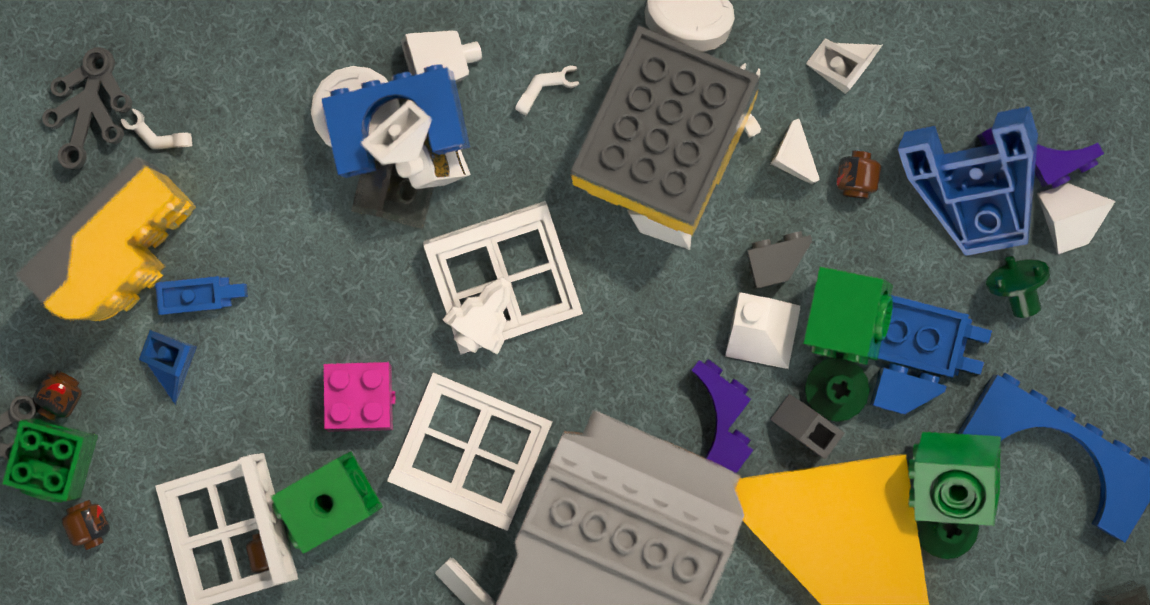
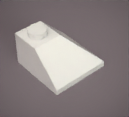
[725,293,801,369]

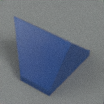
[139,330,197,405]

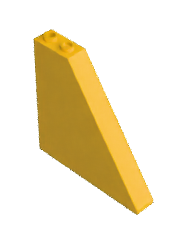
[735,454,929,605]

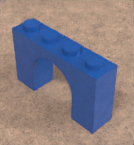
[321,64,470,178]

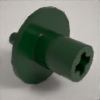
[986,256,1051,318]
[805,357,870,422]
[916,520,979,559]

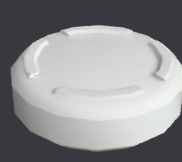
[645,0,735,52]
[311,66,400,147]

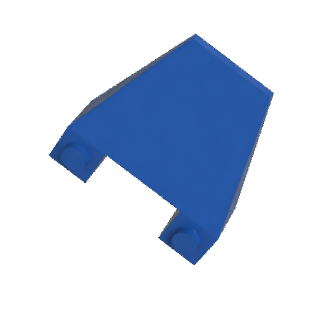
[898,106,1038,256]

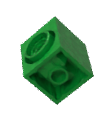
[803,267,893,365]
[2,418,98,503]
[909,432,1001,526]
[271,451,383,554]

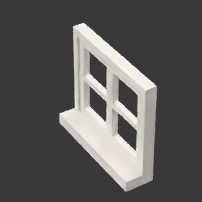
[423,201,583,354]
[387,373,552,531]
[155,453,298,605]

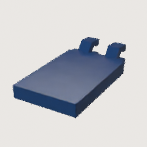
[878,295,992,378]

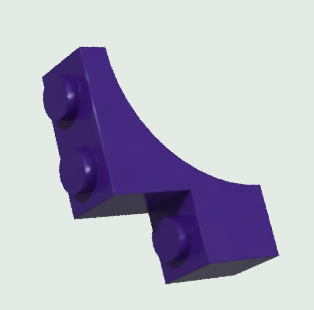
[977,127,1104,189]
[690,359,754,473]

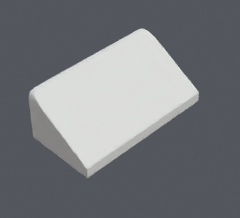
[435,557,495,605]

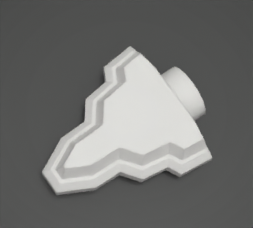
[443,277,511,354]

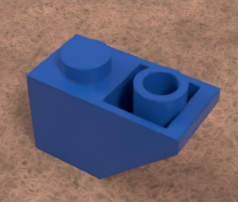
[870,363,946,414]

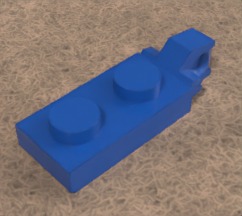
[155,276,248,315]

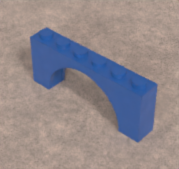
[958,373,1150,543]

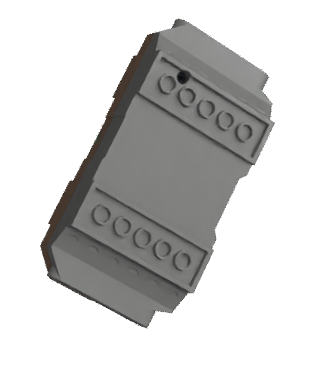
[496,410,745,605]

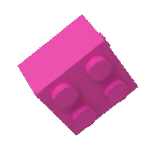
[324,362,396,432]

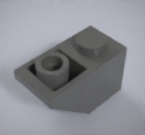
[746,231,812,289]
[770,394,845,459]

